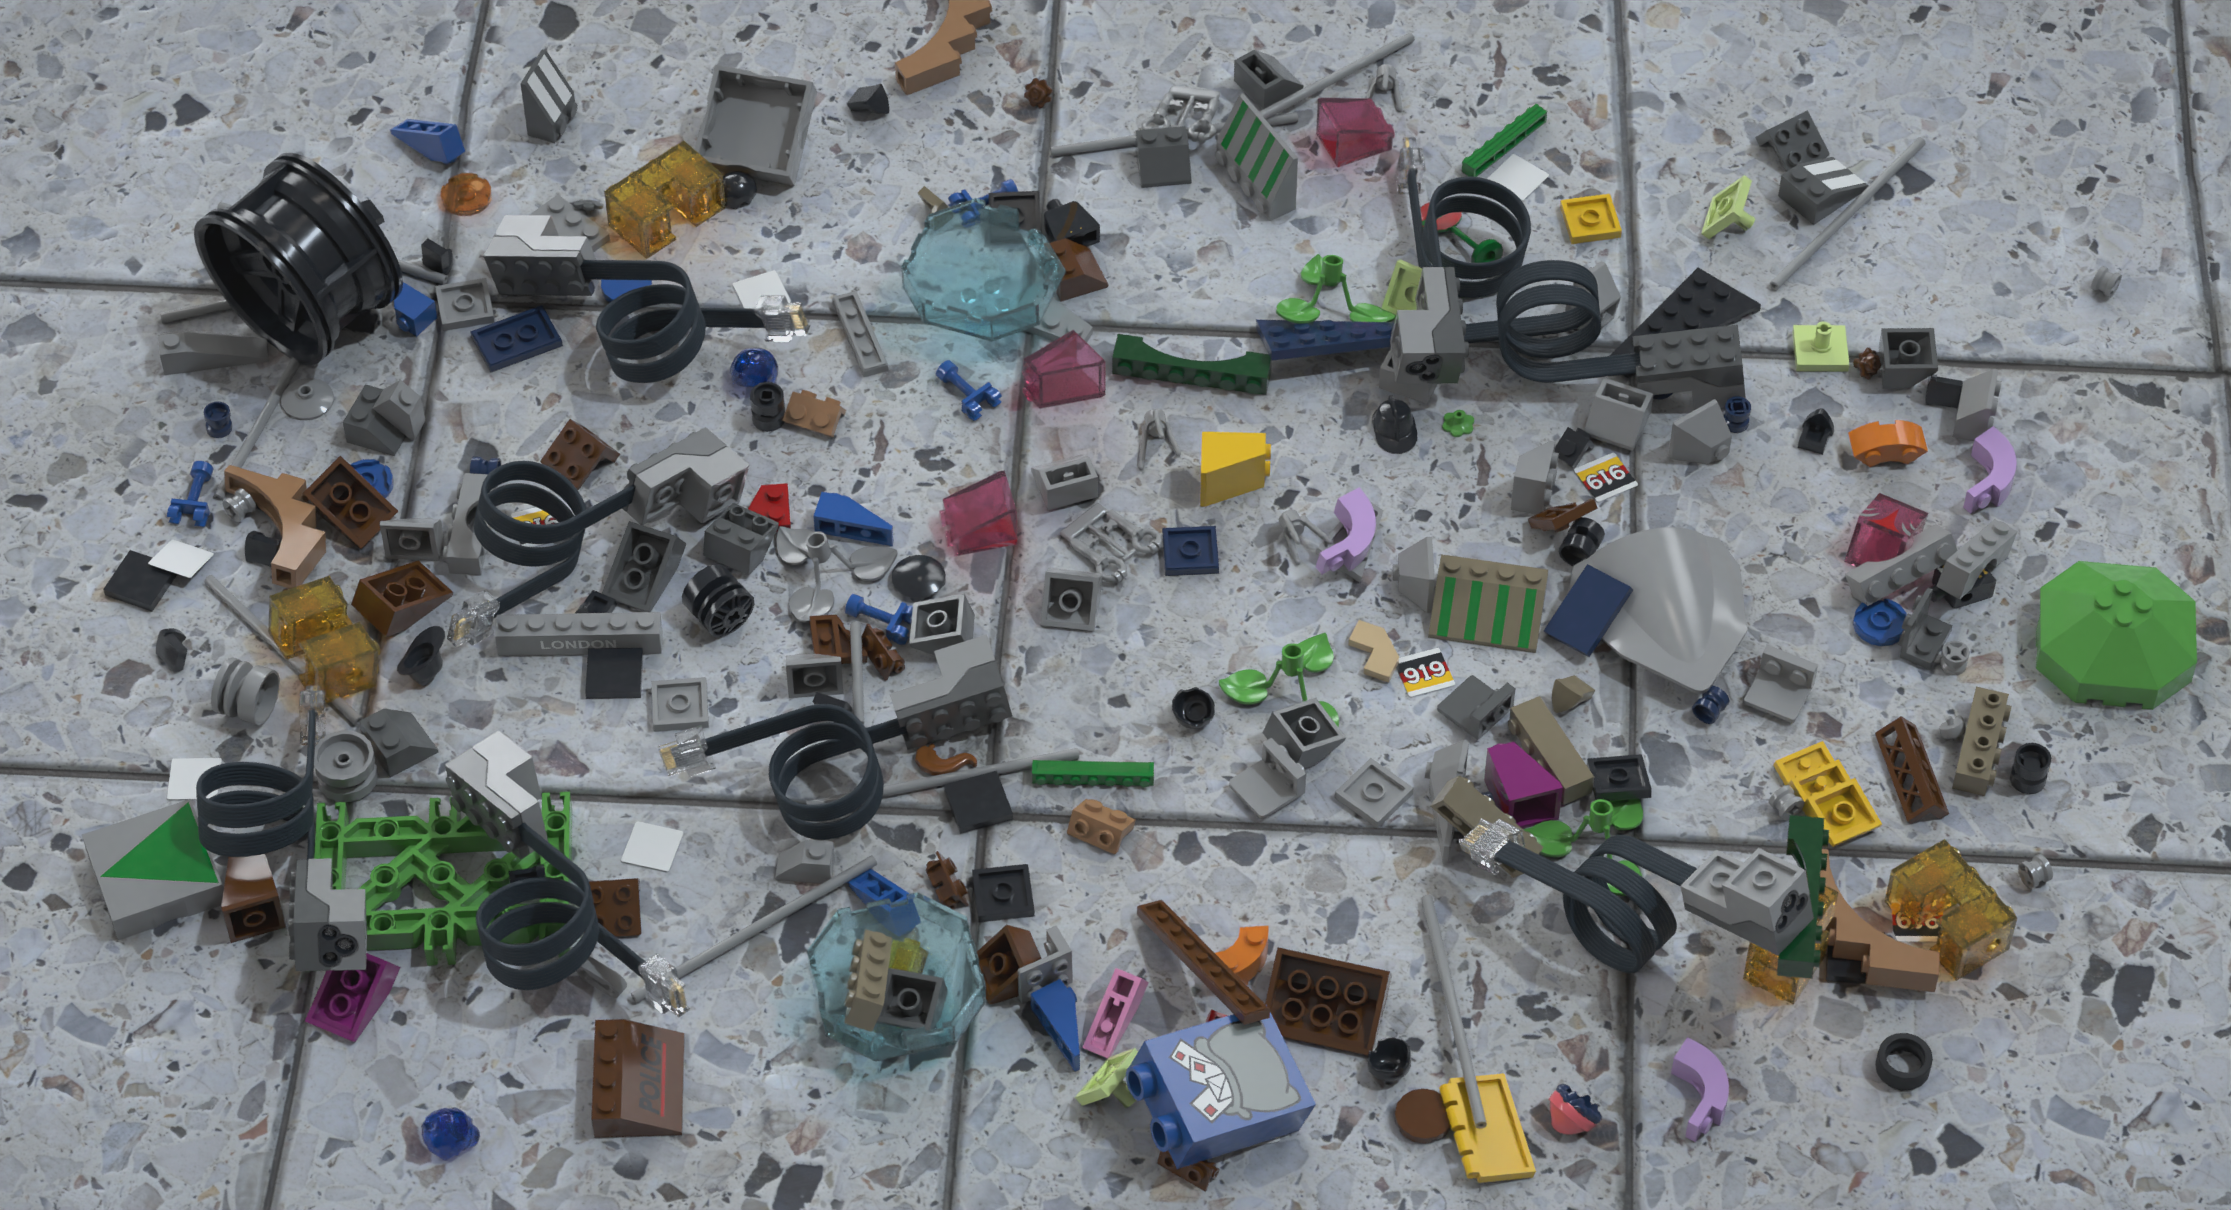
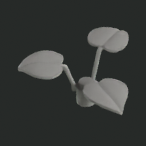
[776,526,898,623]

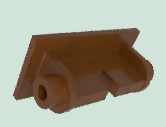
[861,624,905,681]
[926,851,969,911]
[1157,1151,1220,1192]

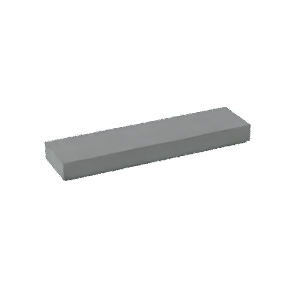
[832,291,889,377]

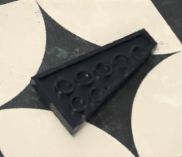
[1610,267,1761,377]

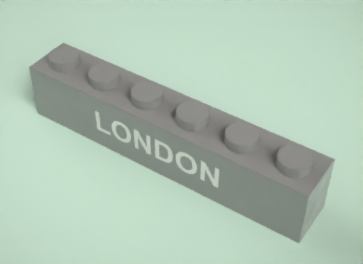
[495,612,663,656]

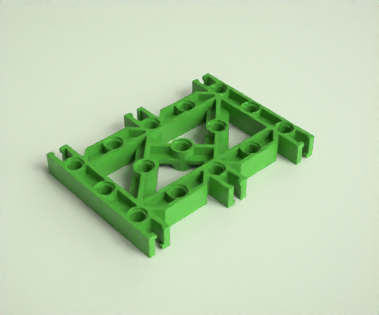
[314,792,572,966]

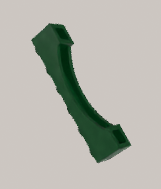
[1112,334,1272,395]
[1777,815,1829,979]

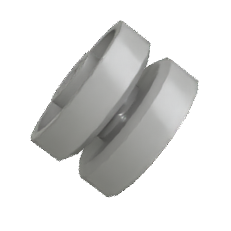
[314,730,378,802]

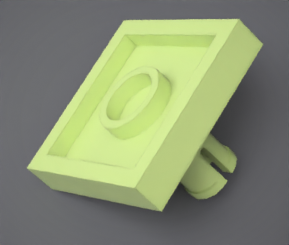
[1701,175,1755,239]
[1381,259,1422,315]
[1792,322,1849,372]
[1075,1048,1138,1108]

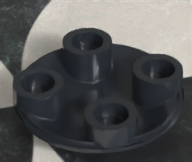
[892,555,946,602]

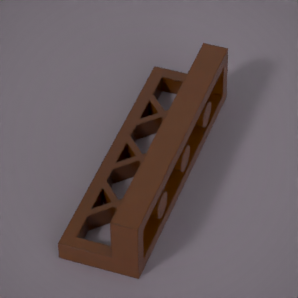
[1875,716,1949,824]

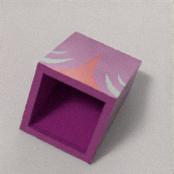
[1484,742,1563,829]

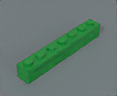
[1462,104,1547,177]
[1032,760,1154,787]

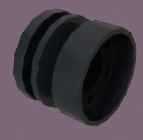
[682,564,755,637]

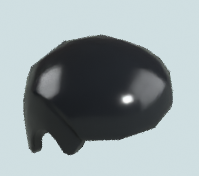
[716,171,757,209]
[1172,687,1215,729]
[1367,1037,1411,1082]

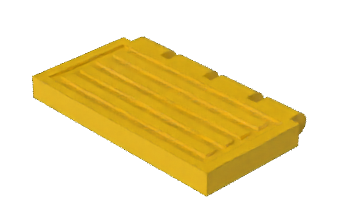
[1439,1073,1536,1183]

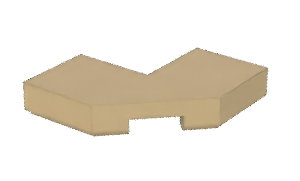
[1348,620,1399,683]

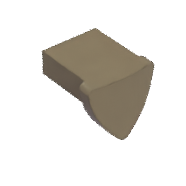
[918,186,952,229]
[1552,675,1595,713]

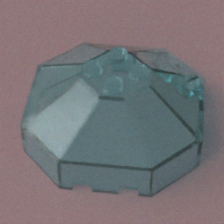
[901,198,1066,342]
[807,892,986,1062]

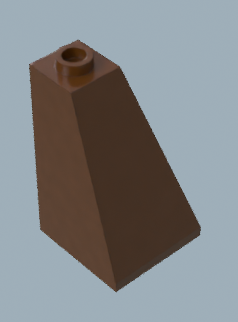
[221,854,286,943]

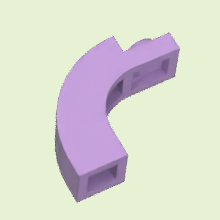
[1963,426,2017,514]
[1315,487,1376,575]
[1671,1037,1729,1142]

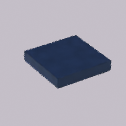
[1162,526,1219,576]

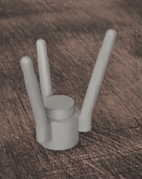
[1359,65,1402,117]
[1139,409,1181,470]
[1279,509,1333,565]

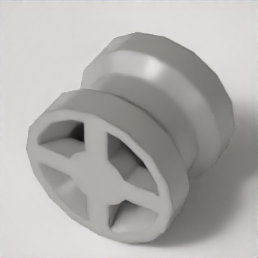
[2091,266,2122,298]
[222,488,257,522]
[1940,641,1970,675]
[1769,785,1805,821]
[2018,854,2053,889]

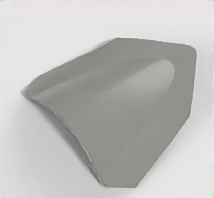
[1568,527,1748,694]

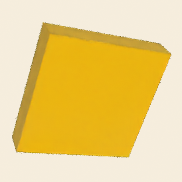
[1560,194,1622,244]

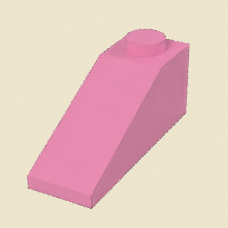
[1082,968,1149,1058]

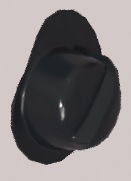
[1372,395,1417,454]
[397,626,445,686]

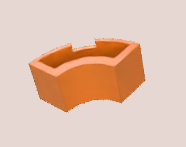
[1848,420,1928,467]
[1215,926,1269,985]

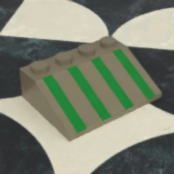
[1428,554,1549,653]

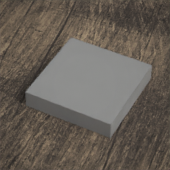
[435,278,494,331]
[651,677,709,732]
[1335,758,1414,828]

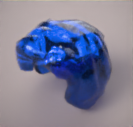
[730,348,779,388]
[421,1107,480,1160]

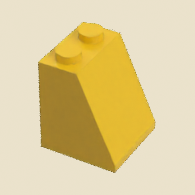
[1200,432,1271,507]

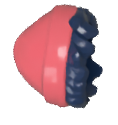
[1549,1084,1602,1135]

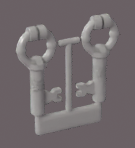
[1141,86,1220,143]
[1060,503,1163,583]

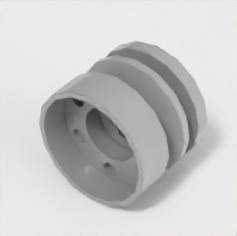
[211,657,280,726]

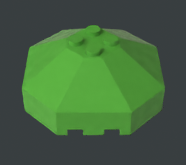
[2036,561,2197,710]

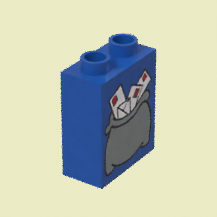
[1126,1004,1316,1169]

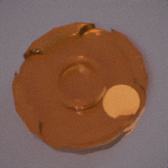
[441,173,492,216]

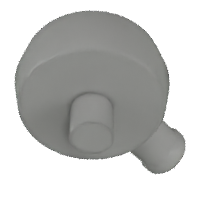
[1939,715,1966,741]

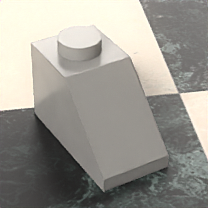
[373,380,425,441]
[775,840,835,884]

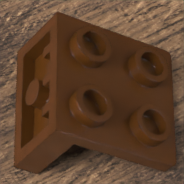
[540,419,620,490]
[584,878,642,937]

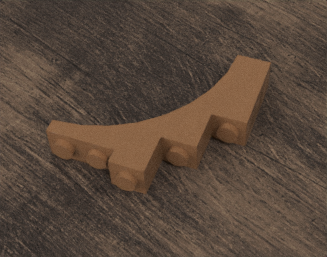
[895,0,992,95]
[224,465,326,591]
[1817,849,1940,992]

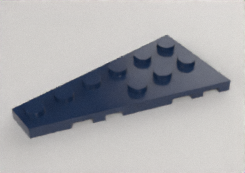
[1256,320,1394,361]

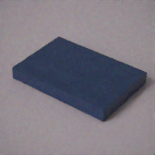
[470,305,563,373]
[1544,564,1633,657]

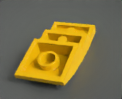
[1773,741,1882,847]

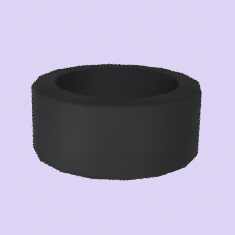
[1875,1033,1933,1090]

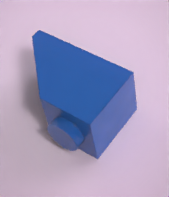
[394,282,437,337]

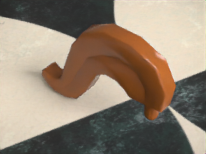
[915,744,977,776]

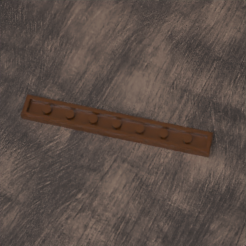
[1137,900,1270,1025]

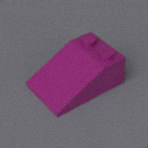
[305,953,401,1042]

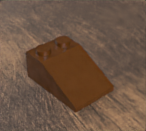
[301,456,399,549]
[351,560,453,637]

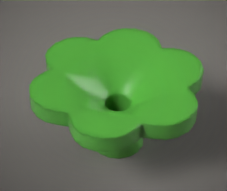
[1442,410,1474,437]

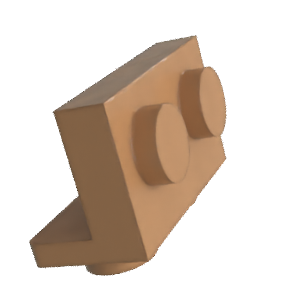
[783,390,847,437]
[1067,799,1136,854]

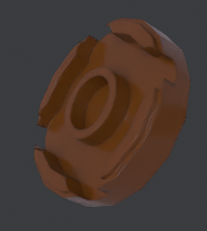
[1395,1088,1451,1144]

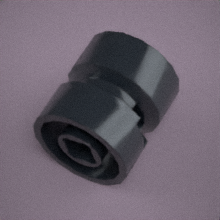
[750,382,785,432]
[1558,517,1605,566]
[2010,743,2052,795]

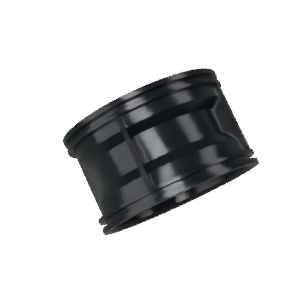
[194,153,403,366]

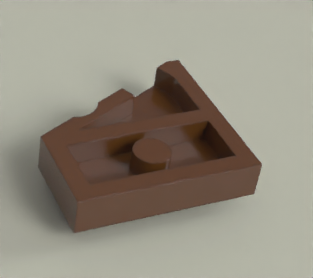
[1528,499,1598,532]
[809,614,868,664]

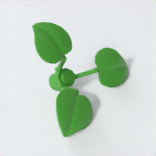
[1276,254,1396,324]
[1219,633,1339,727]
[1523,799,1643,896]

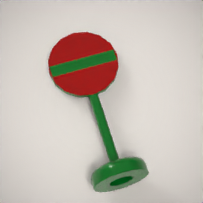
[1420,202,1503,263]

